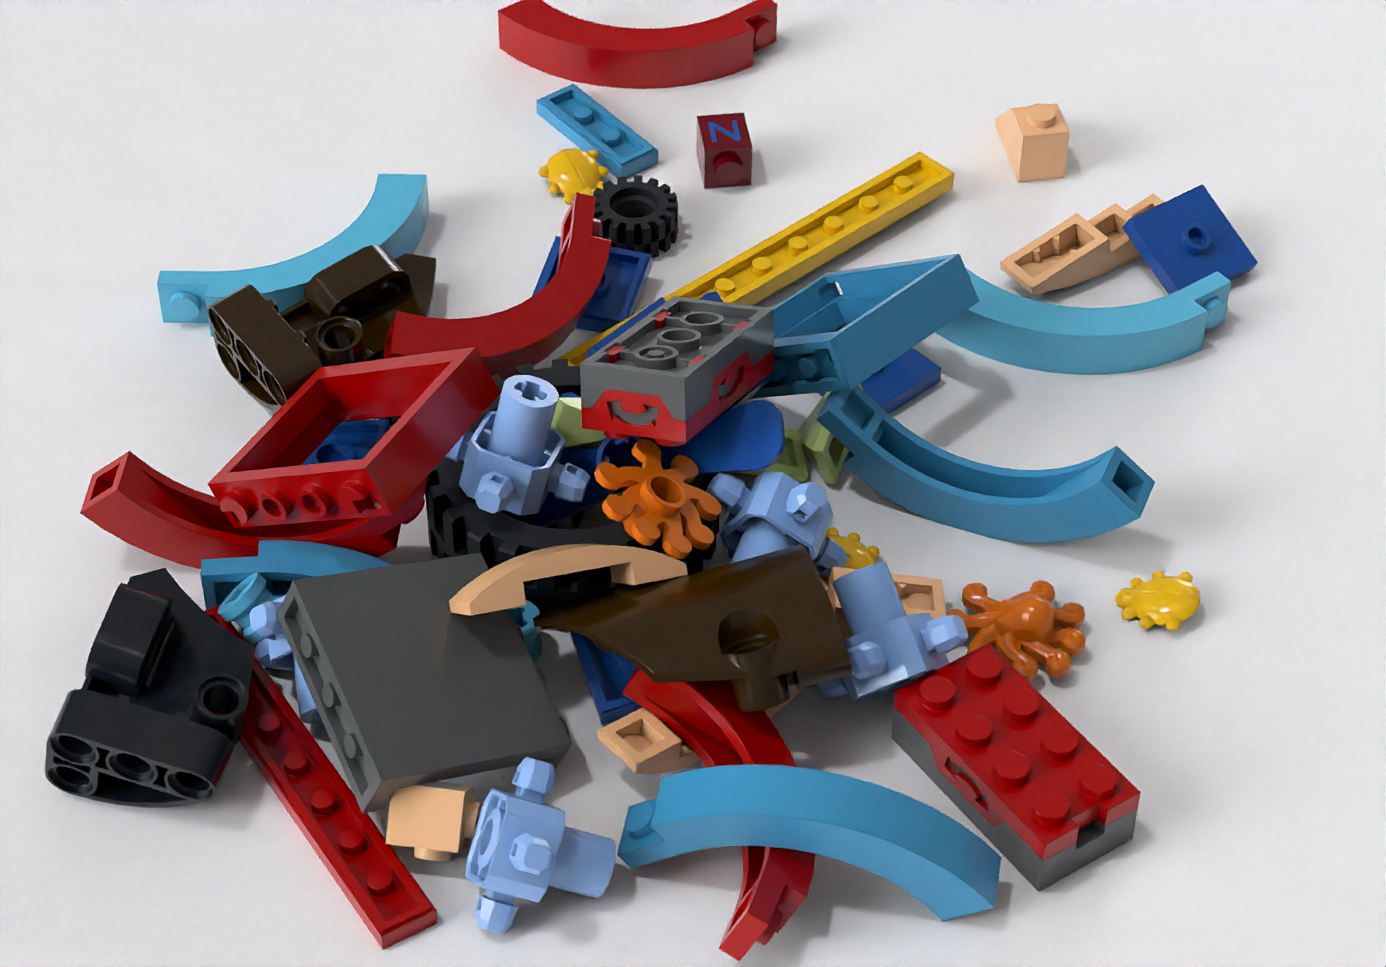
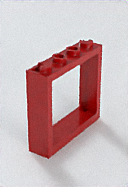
[208,347,501,528]

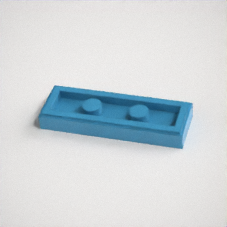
[536,84,658,179]

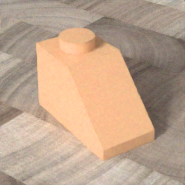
[995,103,1070,182]

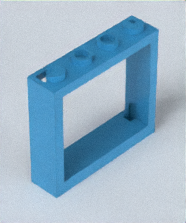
[749,253,979,399]

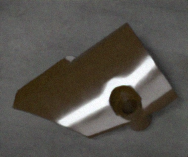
[207,245,437,411]
[532,544,852,712]

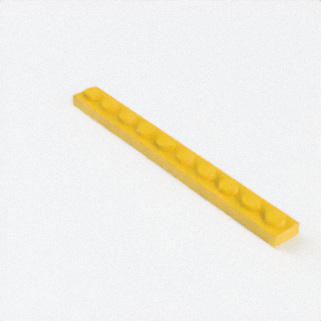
[555,151,954,366]

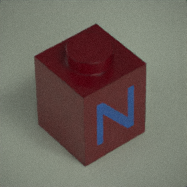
[696,112,752,189]

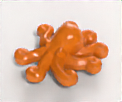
[594,439,722,559]
[946,580,1086,682]

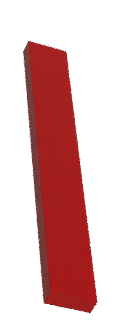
[205,605,438,950]

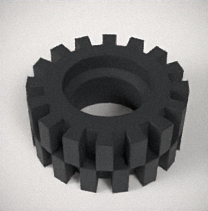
[593,175,678,258]

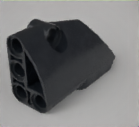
[45,568,256,807]

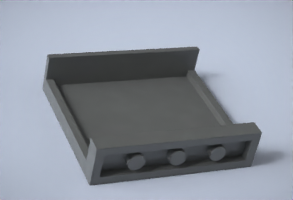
[276,553,572,814]

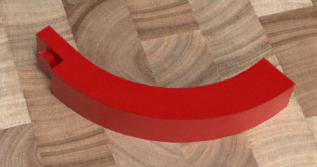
[498,0,777,89]
[382,192,612,380]
[80,451,428,569]
[622,667,815,962]

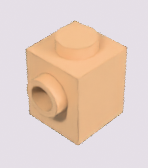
[385,781,482,861]

